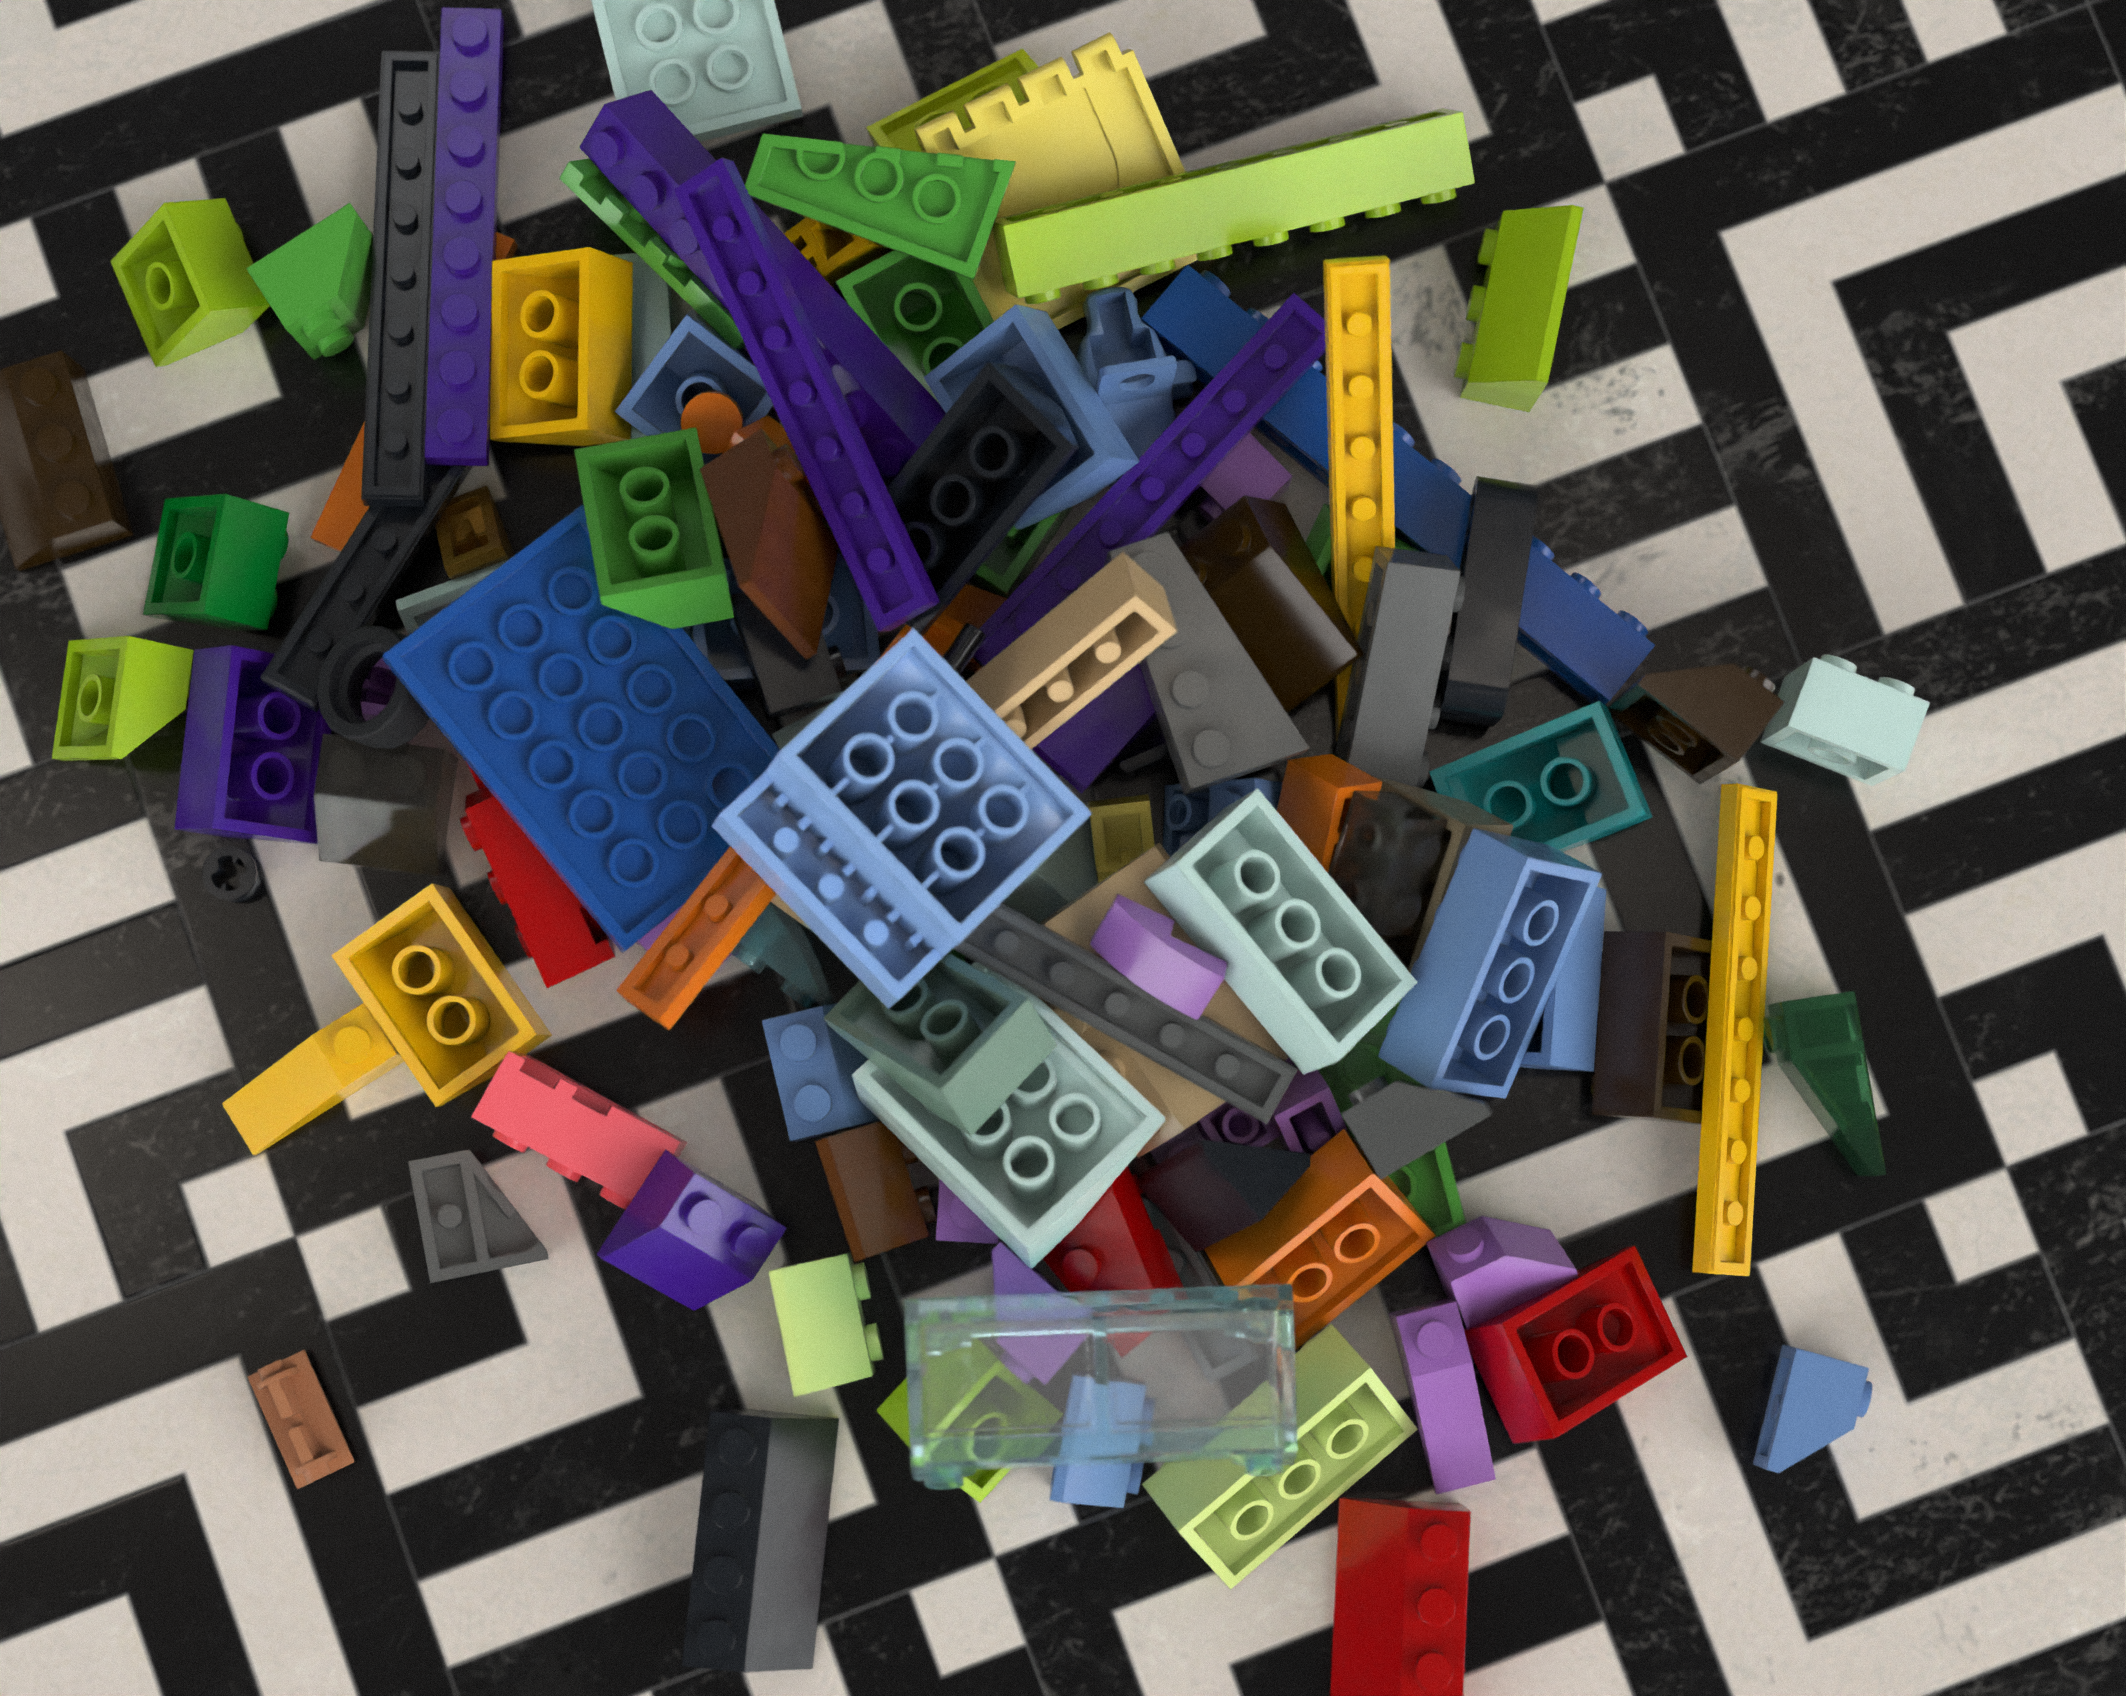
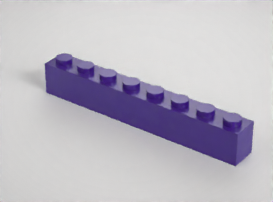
[579,90,946,486]

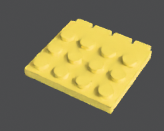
[914,32,1197,330]

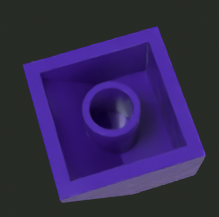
[597,1149,787,1311]

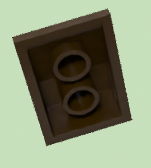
[1179,495,1364,713]

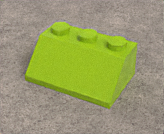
[1454,205,1584,412]

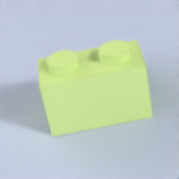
[769,1252,884,1397]

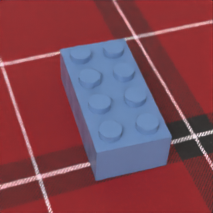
[1378,828,1603,1099]

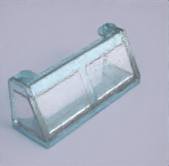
[905,1284,1298,1489]

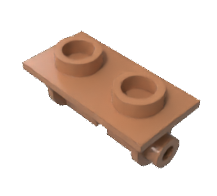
[247,1350,355,1489]

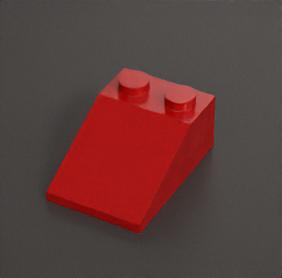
[1464,1245,1687,1444]

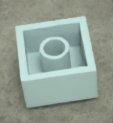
[1760,655,1930,786]

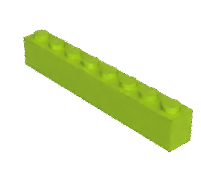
[992,108,1475,304]

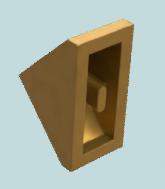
[435,485,515,580]

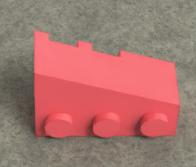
[471,1051,687,1210]

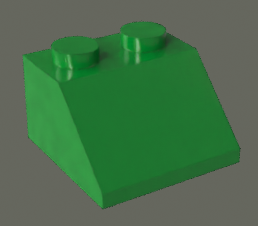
[143,494,289,631]

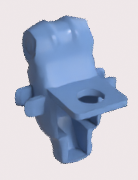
[1076,287,1197,487]

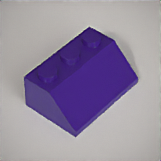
[174,645,332,844]

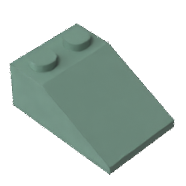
[824,953,1057,1136]

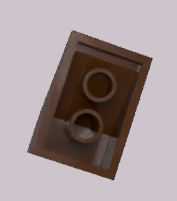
[700,429,839,660]

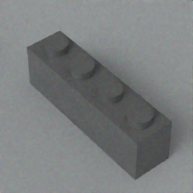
[1335,546,1465,787]

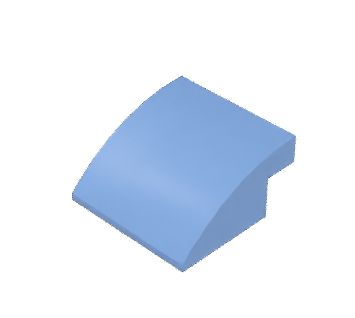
[712,628,1092,1009]

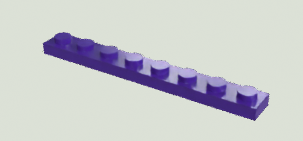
[425,8,504,466]
[673,158,940,632]
[972,293,1326,667]

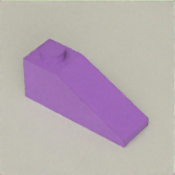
[1388,1298,1496,1495]

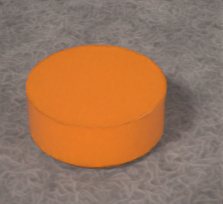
[681,391,743,454]

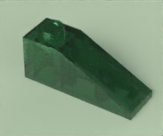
[1763,991,1886,1176]

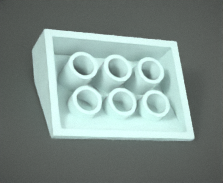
[852,961,1165,1269]

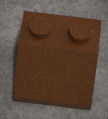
[815,1121,937,1262]

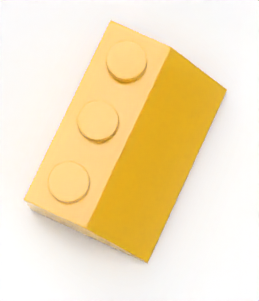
[490,247,633,446]
[331,883,552,1107]

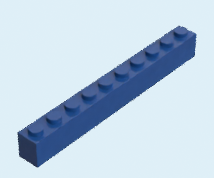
[1141,264,1655,704]

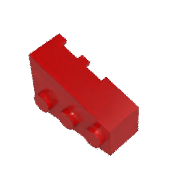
[1043,1165,1189,1356]

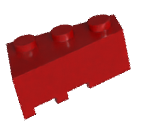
[459,787,615,988]

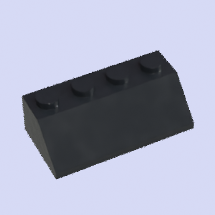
[836,361,1079,636]
[682,1406,840,1673]

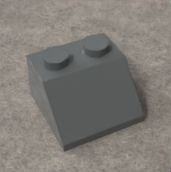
[1341,1075,1493,1179]

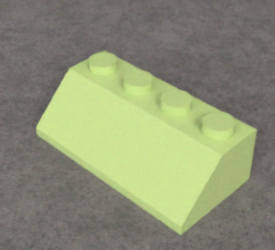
[1142,1324,1418,1590]

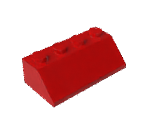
[1330,1497,1471,1696]

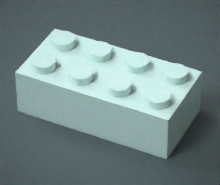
[1144,788,1418,1075]

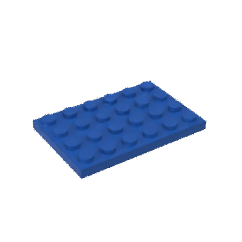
[382,504,781,953]

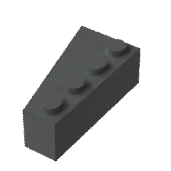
[1104,532,1310,795]

